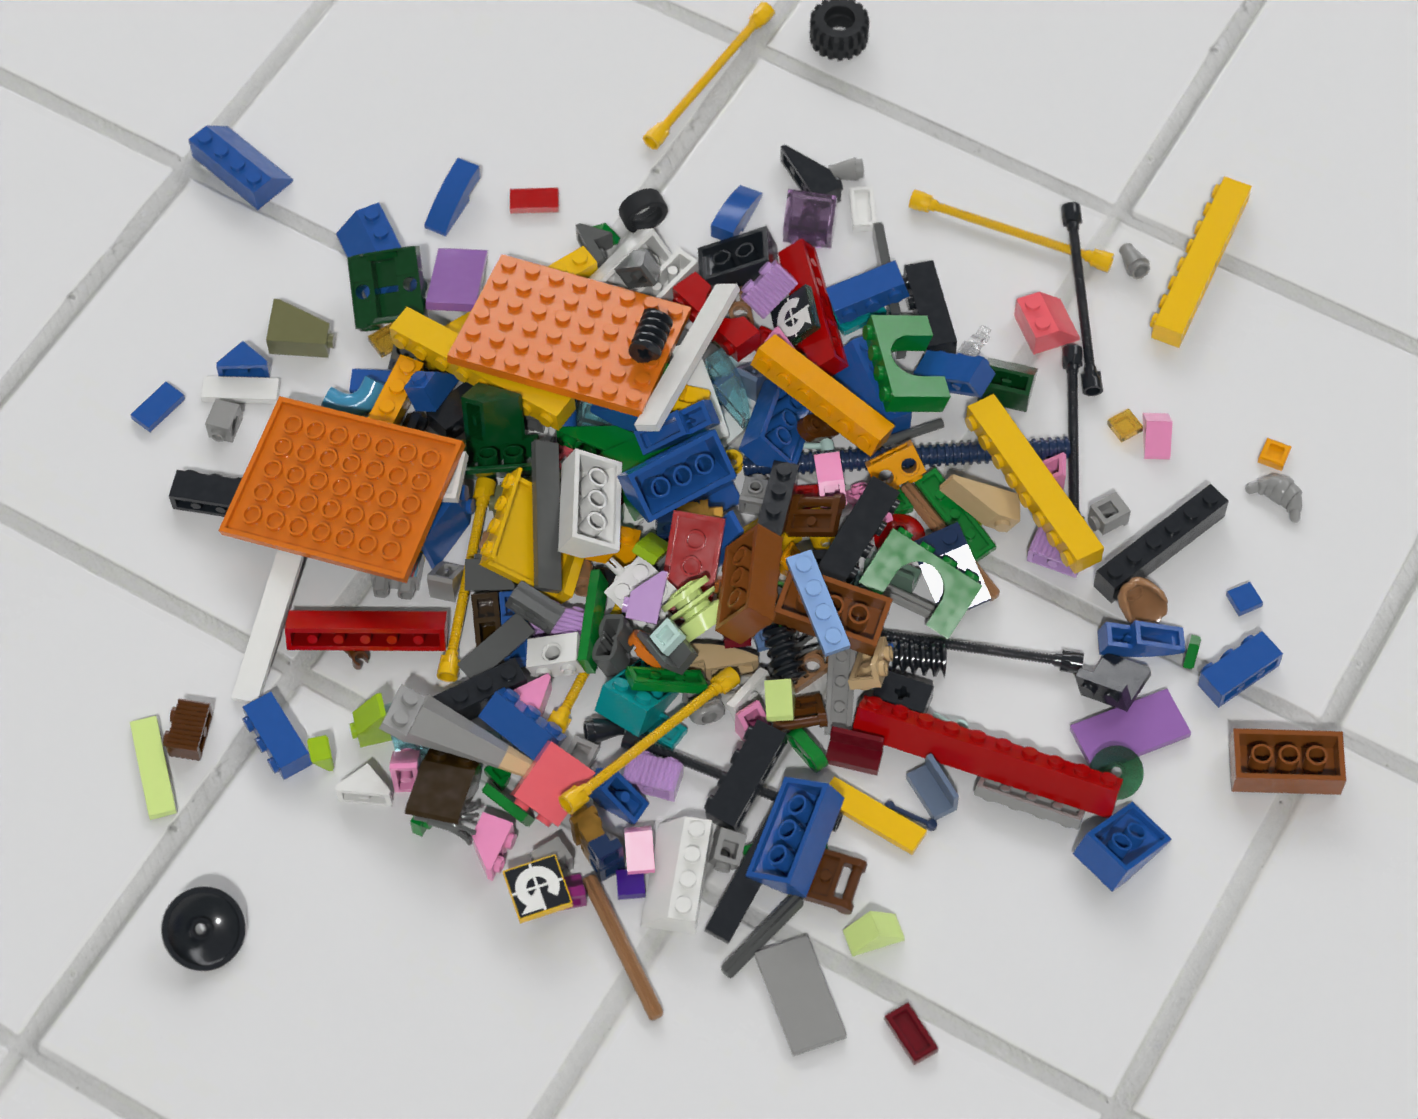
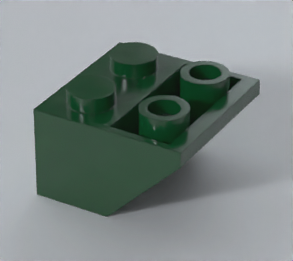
[977,358,1038,412]
[461,382,525,447]

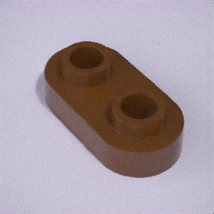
[797,414,839,442]

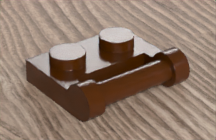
[785,494,846,537]
[771,693,828,731]
[804,849,868,915]

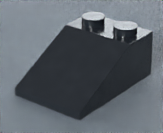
[698,226,778,287]

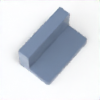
[906,754,959,820]

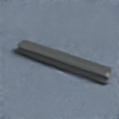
[721,895,804,978]

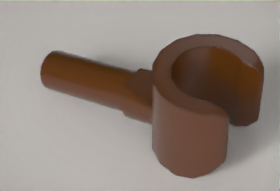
[344,651,368,670]

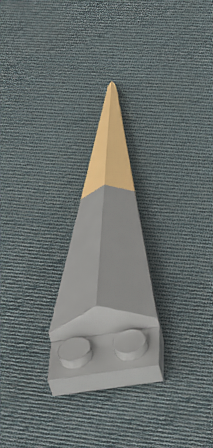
[379,684,590,798]

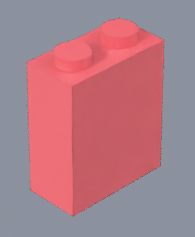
[511,740,596,827]

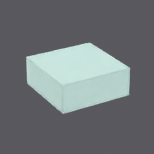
[649,617,686,656]

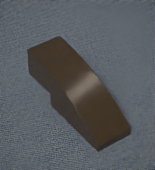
[471,592,505,665]

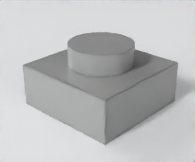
[566,736,600,768]

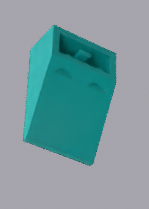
[594,658,679,737]

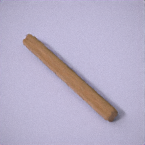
[901,482,1000,601]
[583,874,663,1021]

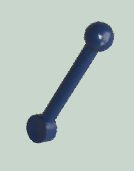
[884,800,937,831]

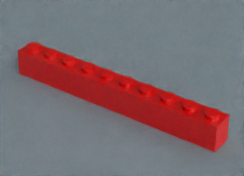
[852,695,1123,818]

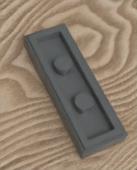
[457,614,535,679]

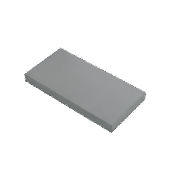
[755,935,846,1056]

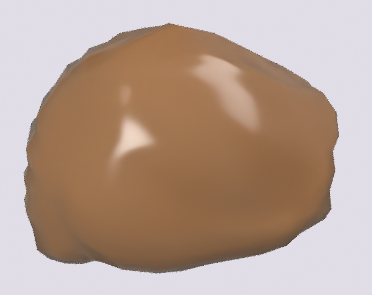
[1117,576,1168,624]

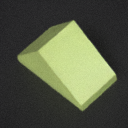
[764,679,796,722]
[843,911,905,957]

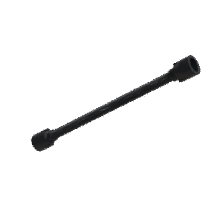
[1061,202,1103,396]
[1062,344,1085,520]
[880,629,1084,674]
[621,730,843,832]

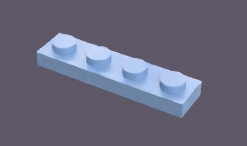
[786,550,850,657]

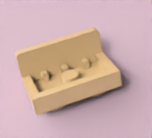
[848,636,893,690]

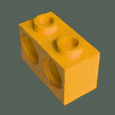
[865,440,927,490]

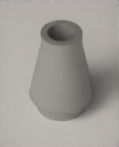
[828,157,864,181]
[1119,243,1150,279]

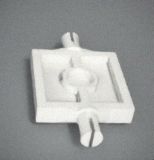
[604,556,677,629]

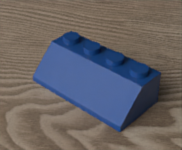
[188,125,293,210]
[336,202,417,298]
[833,336,912,435]
[739,379,814,468]
[617,429,737,523]
[745,777,845,898]

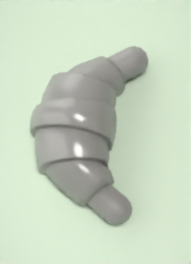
[1245,474,1302,523]

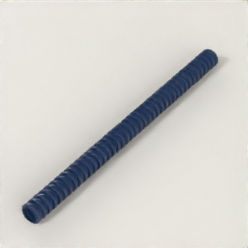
[743,436,1070,476]

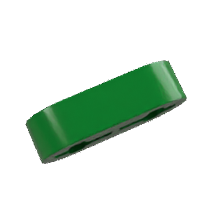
[787,728,828,773]

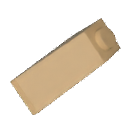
[939,474,1020,532]

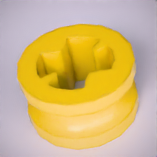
[726,449,743,474]

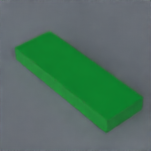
[624,666,708,694]

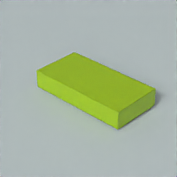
[632,532,668,565]

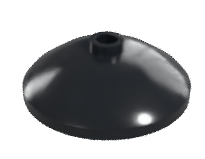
[161,887,245,971]

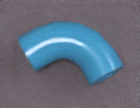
[321,376,385,416]

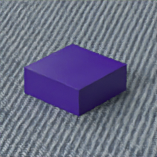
[616,869,646,900]

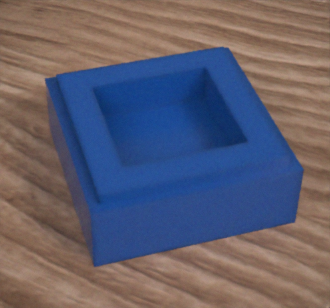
[1226,582,1263,616]

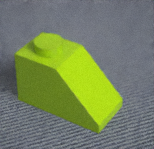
[349,693,392,748]

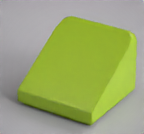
[307,735,334,771]

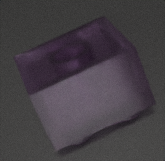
[783,189,837,249]

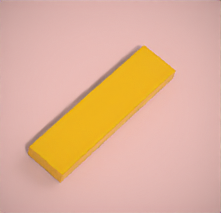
[829,776,927,855]

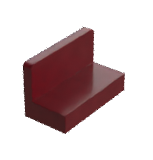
[826,726,885,776]

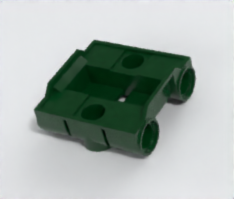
[347,246,428,332]

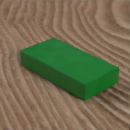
[482,783,535,827]

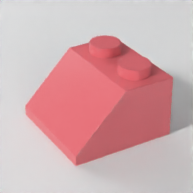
[1014,292,1080,355]

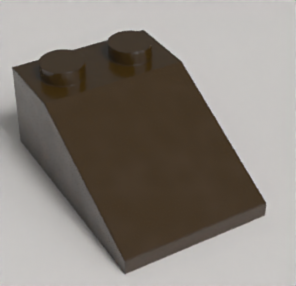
[404,748,481,825]

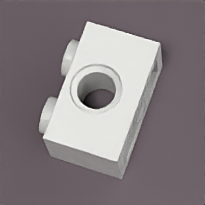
[526,632,585,679]

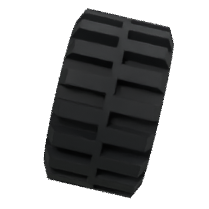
[810,0,869,61]

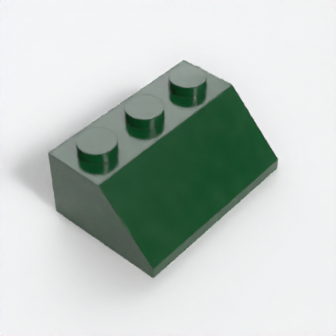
[462,434,539,480]

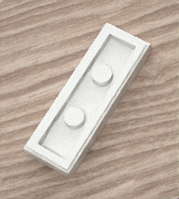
[201,376,280,404]

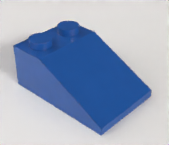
[421,482,476,569]
[1073,802,1172,892]

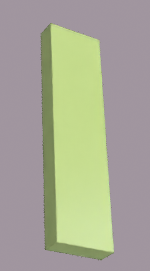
[130,716,177,820]

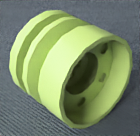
[661,575,719,643]

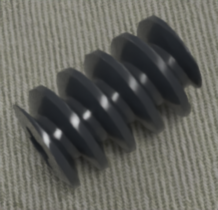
[628,308,673,363]
[762,627,807,682]
[892,640,947,678]

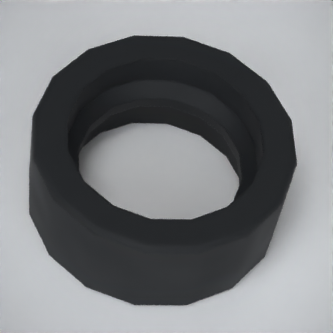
[619,188,668,233]

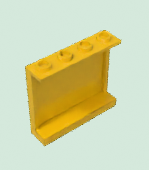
[479,467,584,604]

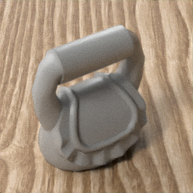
[682,682,725,725]

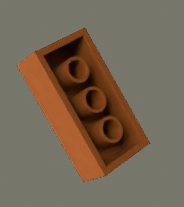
[715,523,783,645]
[773,571,893,657]
[1229,728,1346,795]

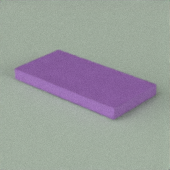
[426,248,488,312]
[1070,689,1191,771]

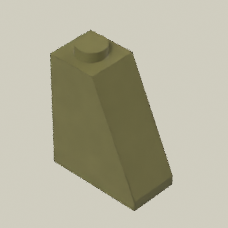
[266,299,335,358]

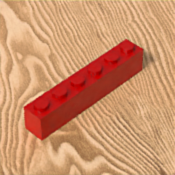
[778,238,849,376]
[285,610,448,651]

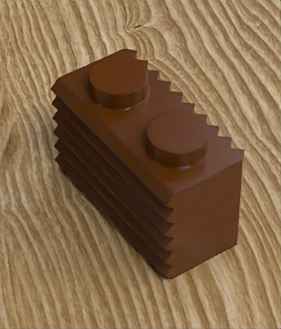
[163,699,213,761]

